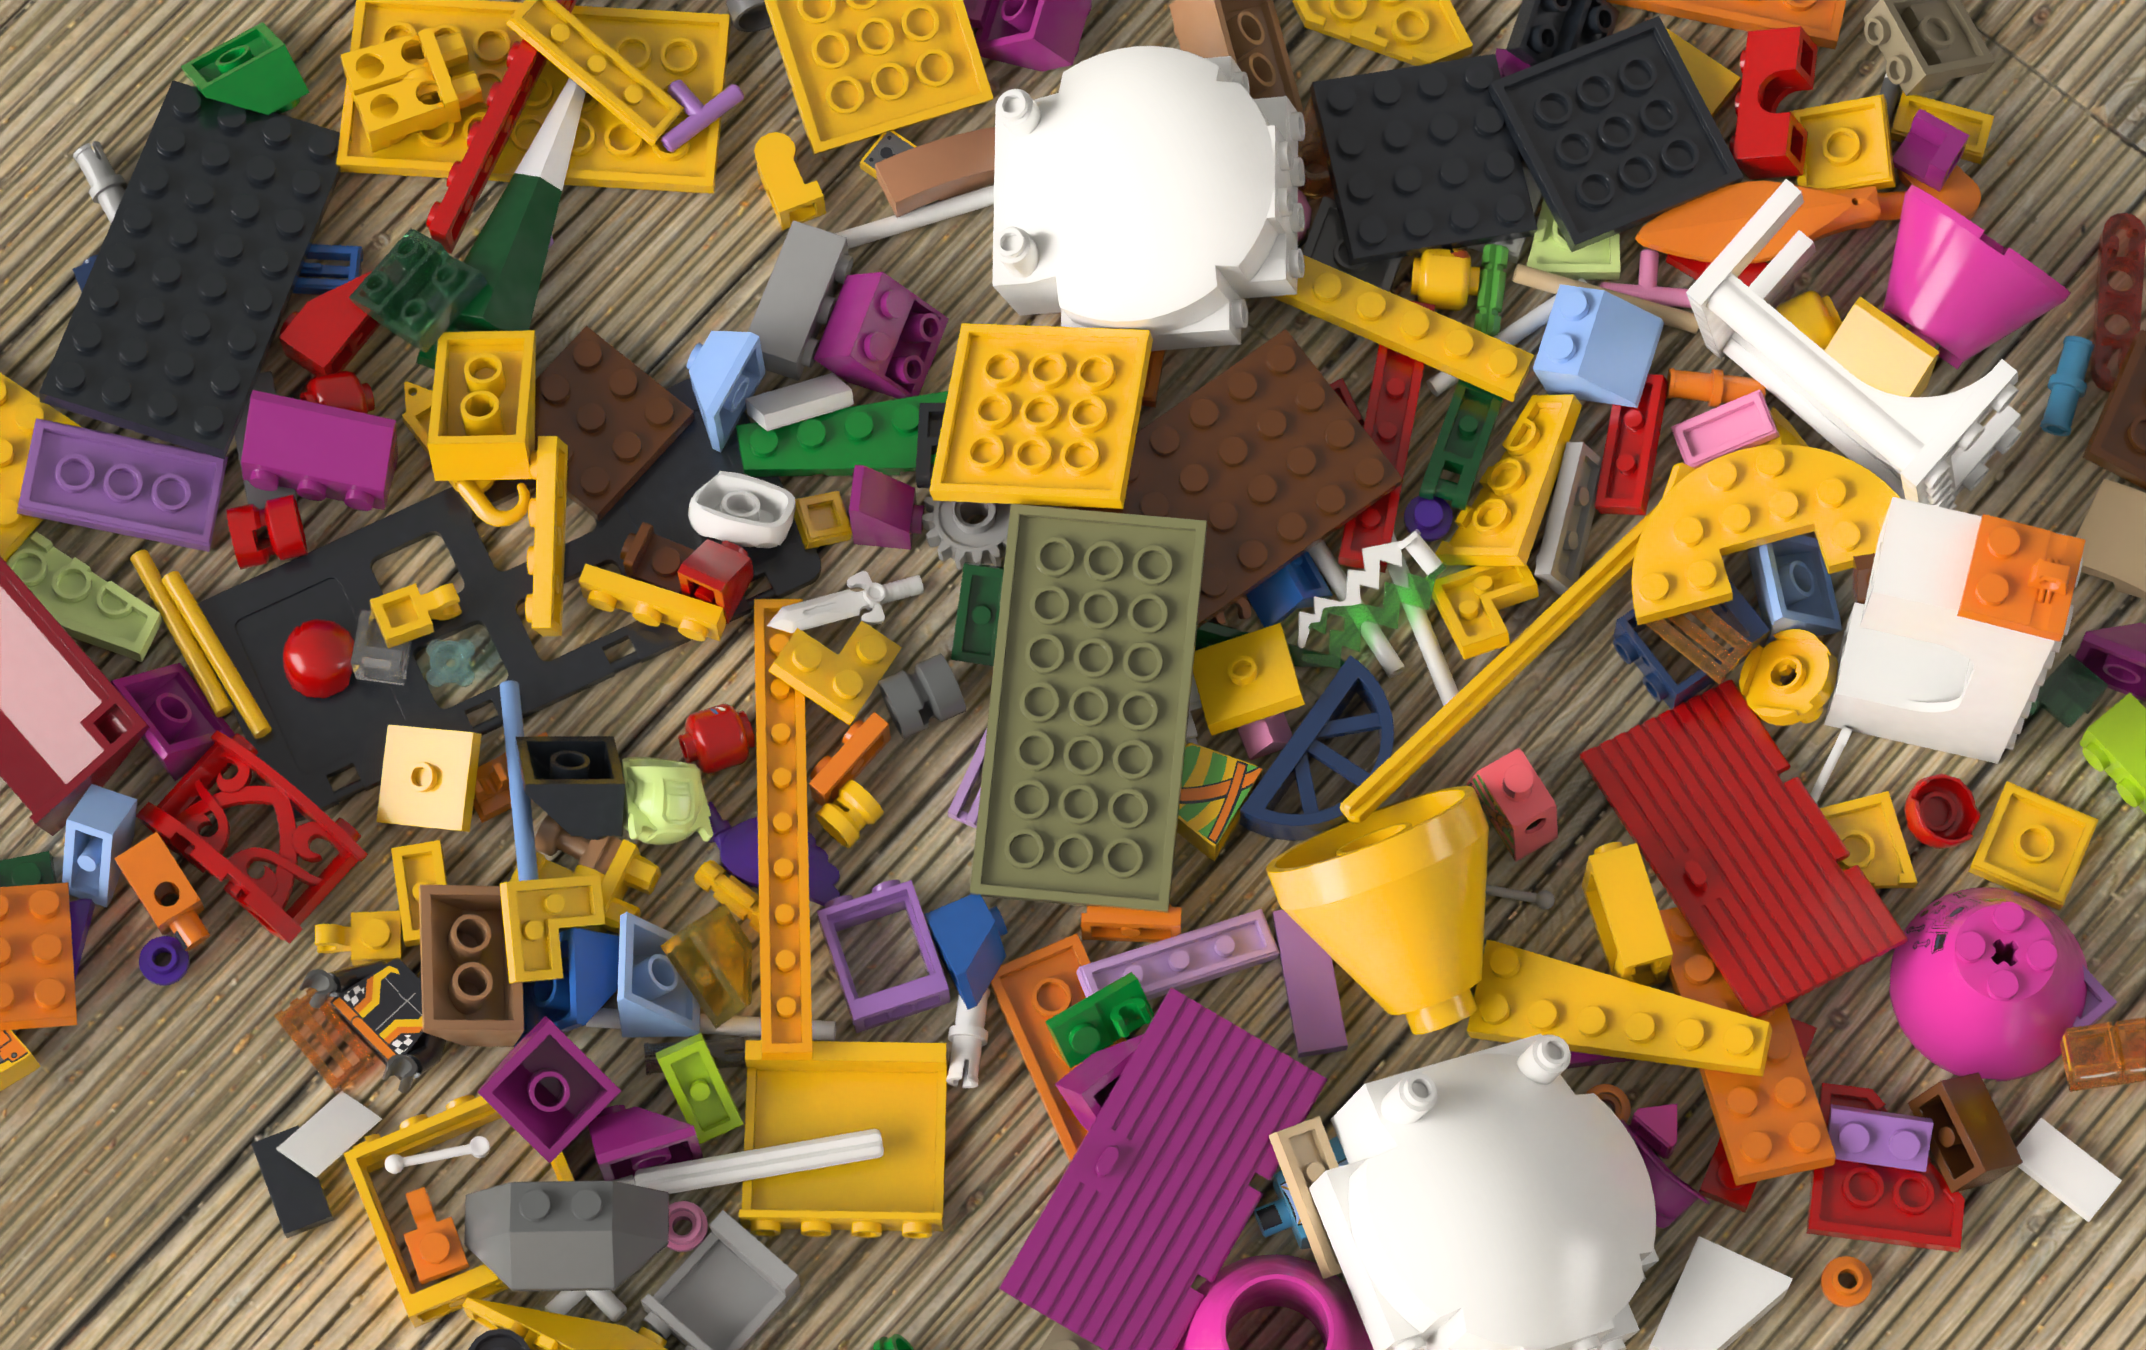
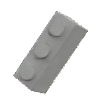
[748,220,854,381]

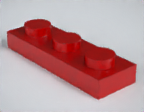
[1595,374,1669,515]

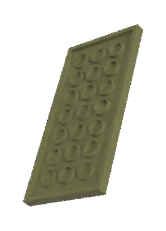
[970,504,1208,913]

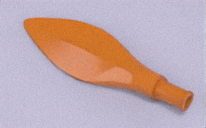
[1635,180,1907,263]

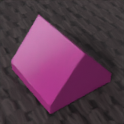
[1630,1103,1678,1159]

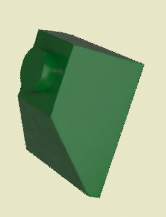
[181,22,310,115]

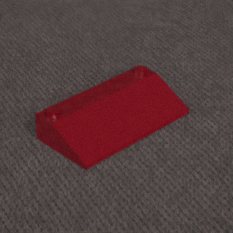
[0,556,150,836]

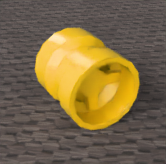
[815,779,884,849]

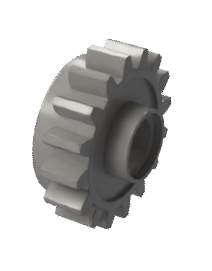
[922,496,1023,570]

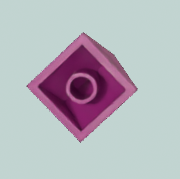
[111,663,235,781]

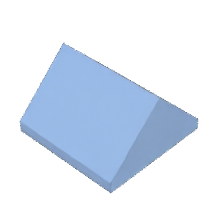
[1748,535,1842,644]
[617,912,702,1038]

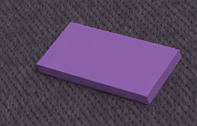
[17,418,228,552]

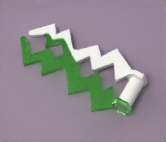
[1297,529,1448,670]

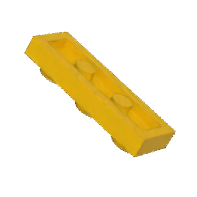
[579,563,726,641]

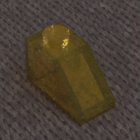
[660,903,752,1028]

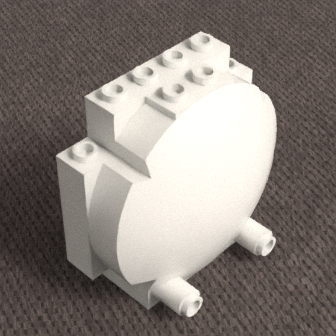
[993,46,1305,351]
[1309,1034,1659,1350]

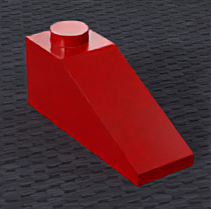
[279,255,418,377]

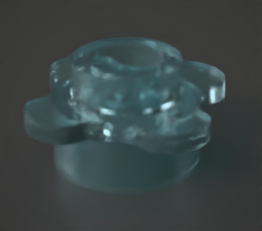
[426,639,475,687]

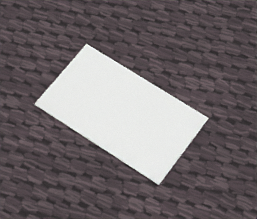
[276,1091,382,1178]

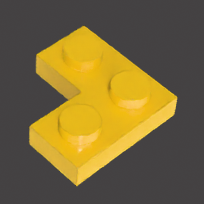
[1429,564,1539,660]
[768,621,902,726]
[500,875,605,984]

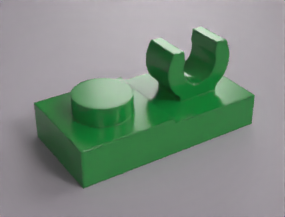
[1045,972,1155,1068]

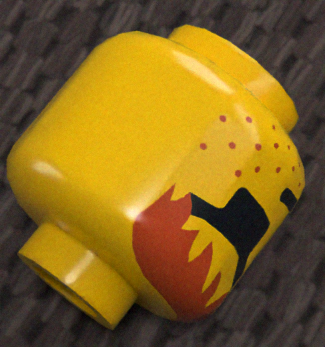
[1410,248,1480,311]

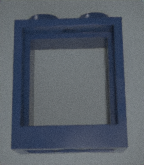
[1613,578,1770,709]

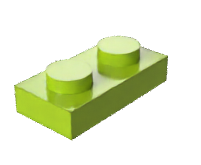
[655,1033,744,1144]

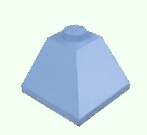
[687,331,766,452]

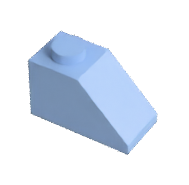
[62,784,137,908]

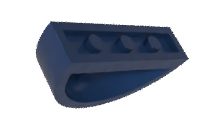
[1239,655,1394,841]

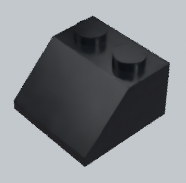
[515,736,625,840]

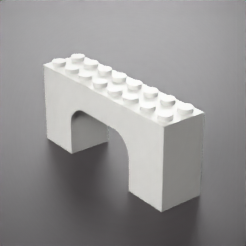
[1824,497,2083,764]

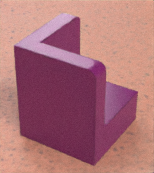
[1893,109,1969,192]

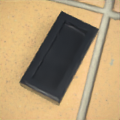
[251,1125,334,1238]

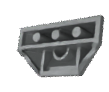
[464,1181,669,1291]

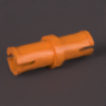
[1666,368,1766,408]

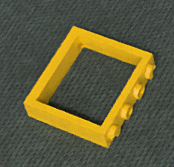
[343,1095,574,1328]

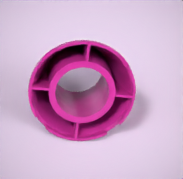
[1175,1254,1374,1350]

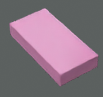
[1671,389,1779,469]

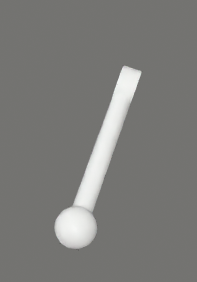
[1810,726,1853,805]
[385,1136,490,1174]

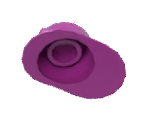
[1620,1119,1711,1228]

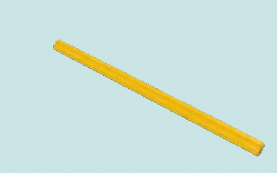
[1340,468,1698,824]

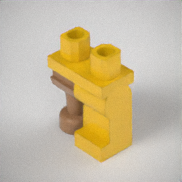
[509,815,661,934]

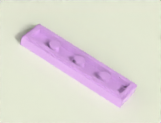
[1076,909,1280,1000]

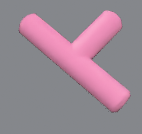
[1599,249,1692,308]

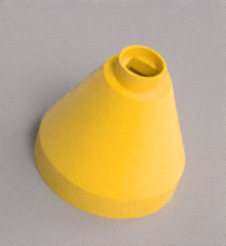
[1266,786,1489,1035]

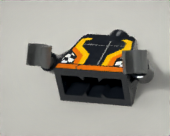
[299,958,446,1093]

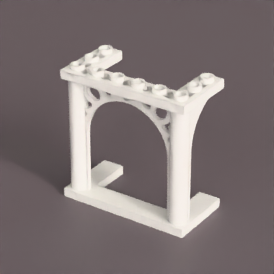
[1686,179,2022,510]

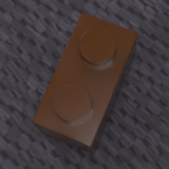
[1908,1072,2023,1193]

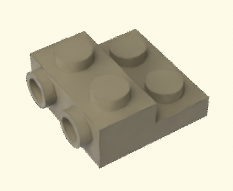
[1863,0,1995,96]

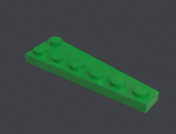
[736,391,948,477]

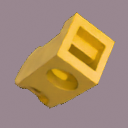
[754,132,826,231]

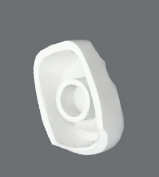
[688,471,796,548]

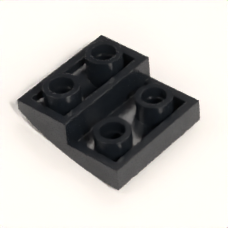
[1506,0,1620,66]

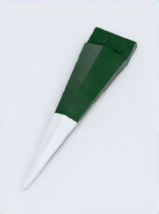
[416,78,586,370]

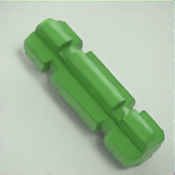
[1474,244,1509,337]

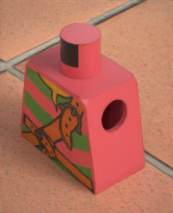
[1467,748,1558,862]

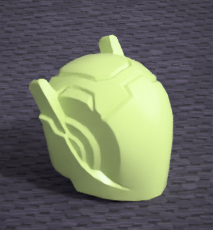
[621,757,713,845]

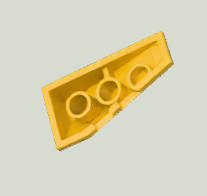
[462,1297,668,1350]

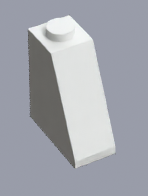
[1648,1236,1793,1350]

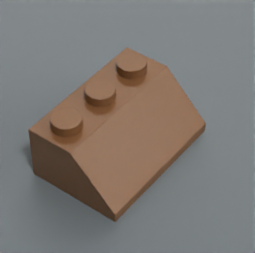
[1169,0,1305,119]
[419,884,524,1047]

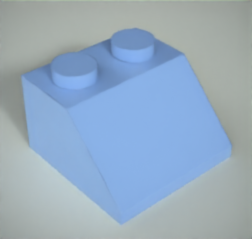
[1533,284,1664,408]

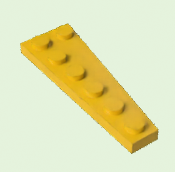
[1467,940,1773,1077]

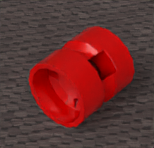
[226,494,308,570]

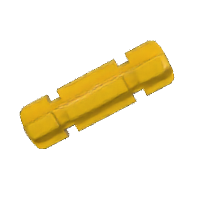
[693,860,759,933]

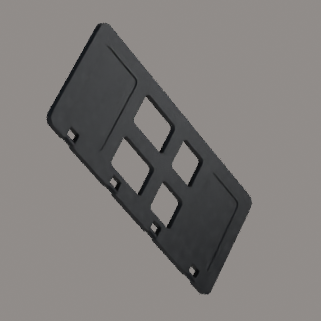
[198,378,822,822]

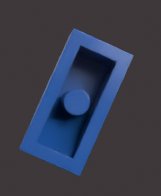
[924,895,1008,1010]

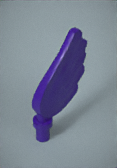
[708,802,840,907]

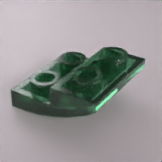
[349,228,488,352]

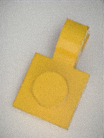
[370,583,462,649]
[315,911,402,966]

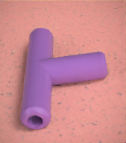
[661,80,744,152]

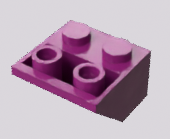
[813,272,949,399]

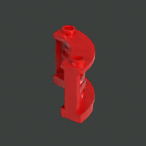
[136,730,368,944]

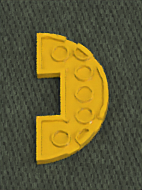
[1632,445,1900,625]

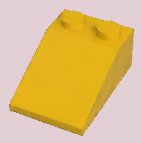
[427,330,536,481]

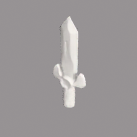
[767,571,924,633]

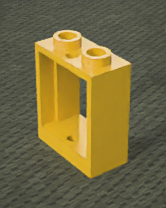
[1582,842,1673,986]

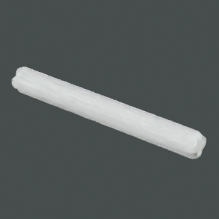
[635,1129,884,1194]

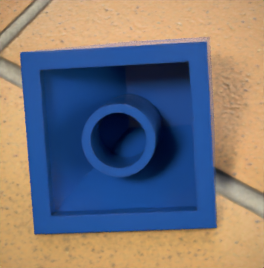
[514,927,620,1047]

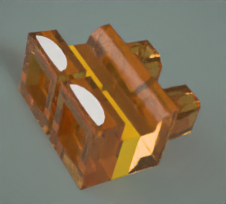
[2060,1017,2146,1092]

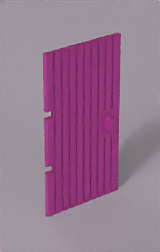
[998,987,1328,1350]

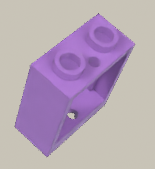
[817,880,951,1033]

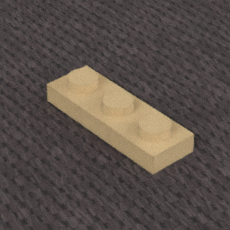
[1268,1116,1342,1279]

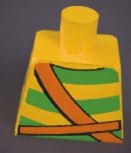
[1177,743,1262,861]

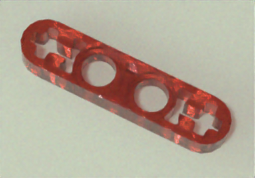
[2091,213,2146,393]

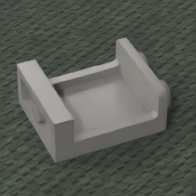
[641,1210,801,1350]

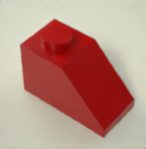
[677,539,754,624]

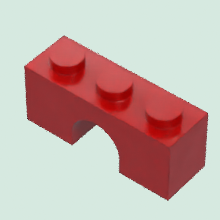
[1729,26,1818,180]

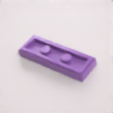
[1272,910,1348,1058]

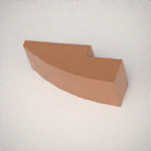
[875,127,995,218]

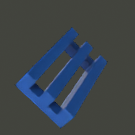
[292,244,364,295]

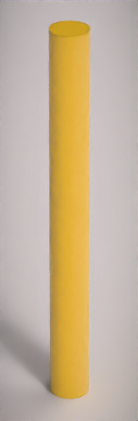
[130,549,234,717]
[161,571,272,739]

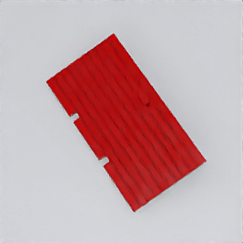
[1580,679,1908,1019]

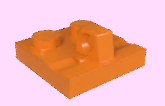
[1957,514,2086,642]

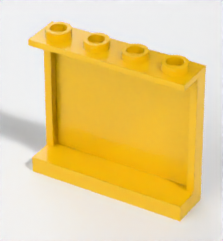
[739,1040,948,1239]

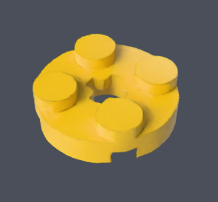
[1739,629,1839,726]

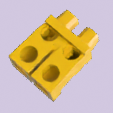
[340,27,483,153]

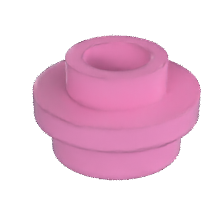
[667,1201,708,1252]

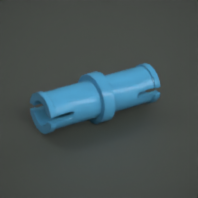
[2040,336,2095,436]

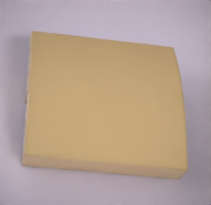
[2076,479,2146,599]

